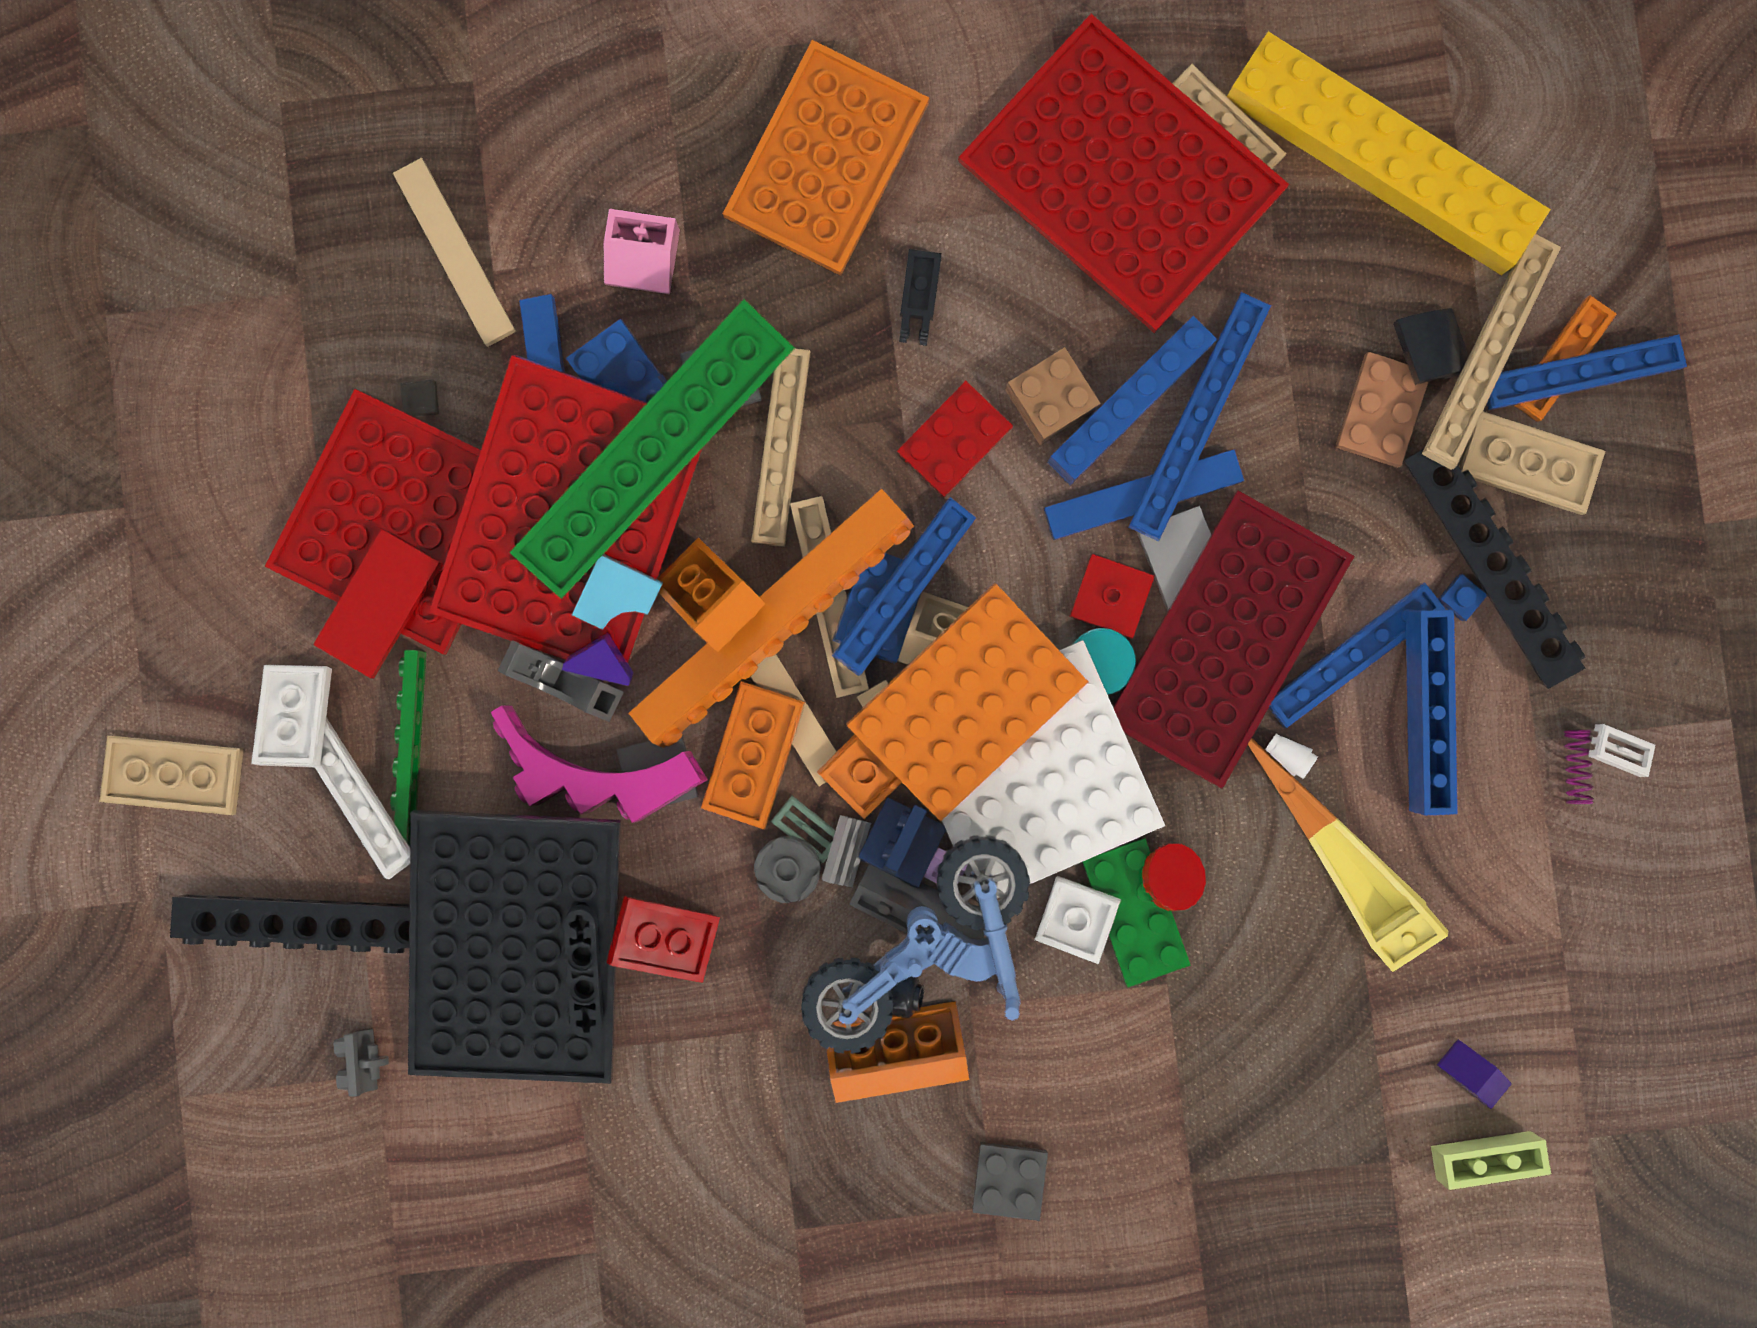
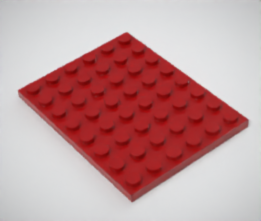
[958,14,1290,334]
[429,355,702,663]

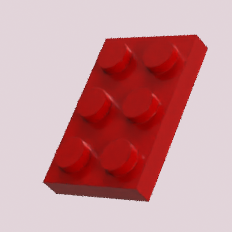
[897,380,1013,498]
[606,896,720,983]

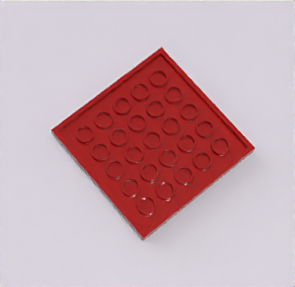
[264,389,481,655]

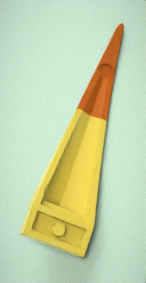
[1248,738,1448,972]

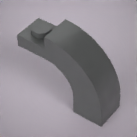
[498,640,624,722]

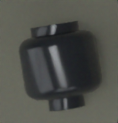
[891,976,924,1018]

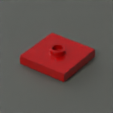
[1069,554,1155,639]

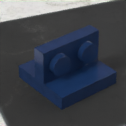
[858,797,946,888]

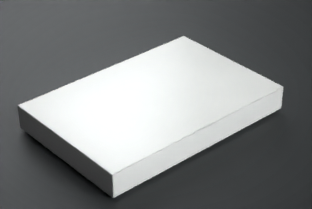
[251,665,332,768]

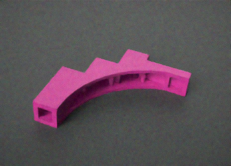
[490,705,708,823]

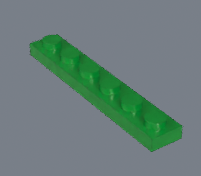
[390,650,427,847]

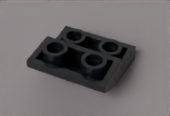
[1393,308,1469,385]

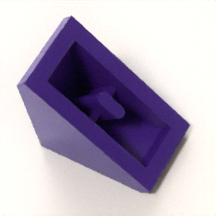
[562,633,633,686]
[1437,1039,1512,1110]

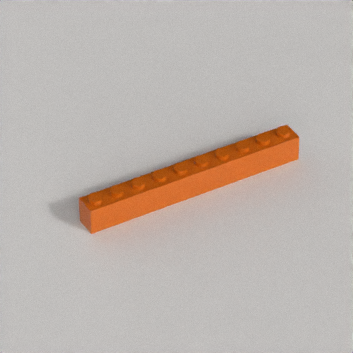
[628,489,914,748]

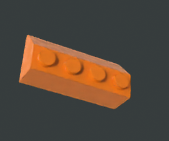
[827,1001,969,1103]

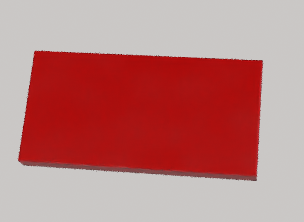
[313,529,442,679]

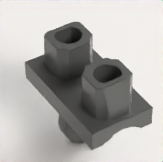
[333,1029,389,1097]

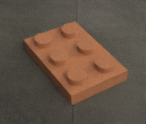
[1335,352,1429,468]

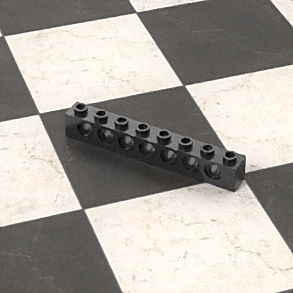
[1403,448,1586,689]
[170,894,410,954]

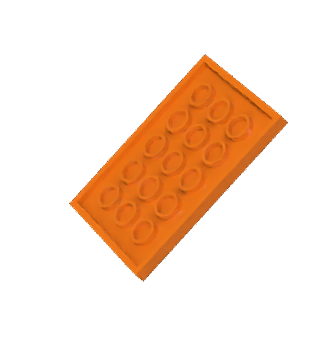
[723,40,930,276]
[846,583,1089,822]

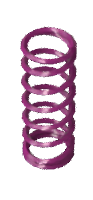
[1564,730,1594,804]

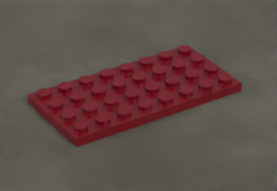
[1113,490,1355,789]

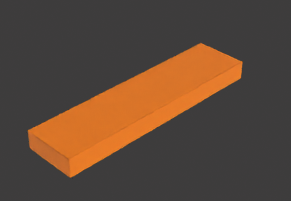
[1514,295,1617,422]

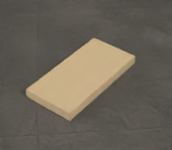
[1458,412,1605,515]
[99,735,244,815]

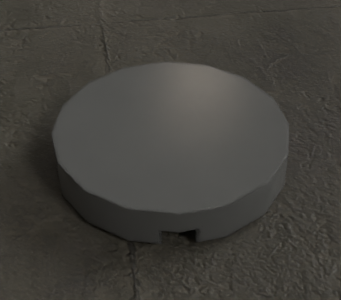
[754,836,821,903]

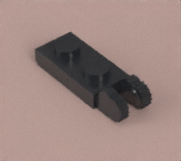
[899,249,942,346]

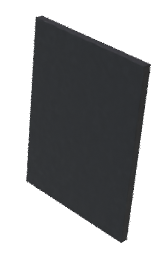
[408,810,621,1084]

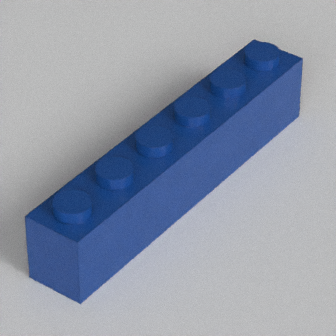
[1047,316,1217,486]
[1406,610,1458,815]

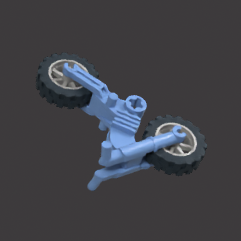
[801,835,1030,1053]

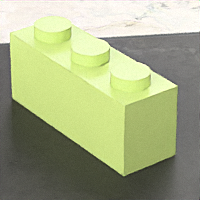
[1431,1131,1551,1190]

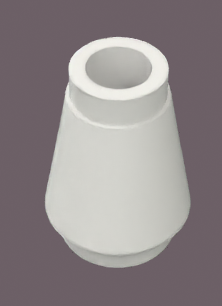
[1265,734,1318,779]

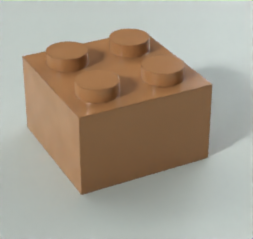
[1005,347,1101,446]

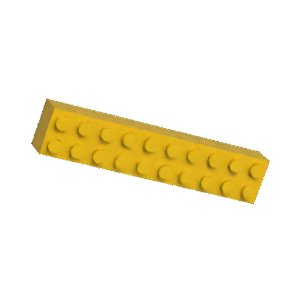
[1227,31,1551,276]

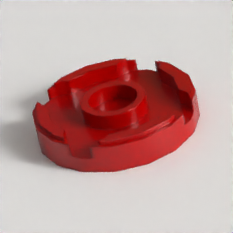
[1142,844,1206,911]

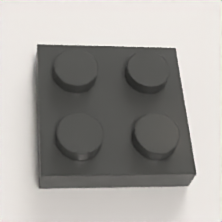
[972,1142,1048,1221]

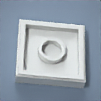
[1035,876,1121,964]

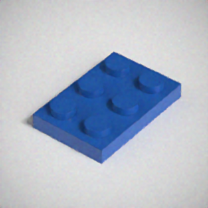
[832,553,919,664]

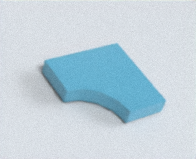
[572,554,663,630]

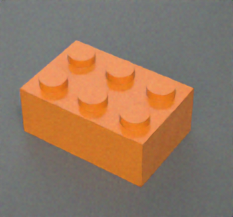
[657,538,766,652]

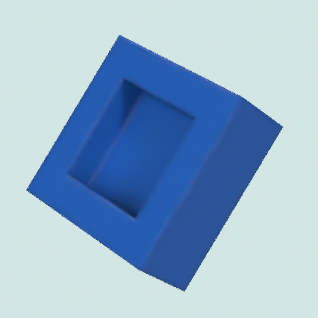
[1438,574,1488,621]

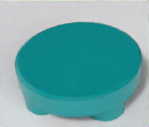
[1072,628,1136,695]

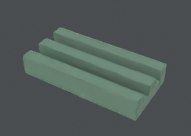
[771,795,836,863]

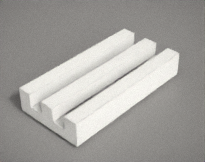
[1588,724,1655,777]

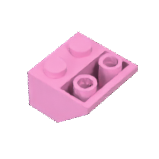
[604,209,680,294]

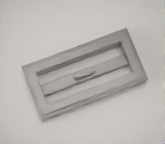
[821,815,871,888]

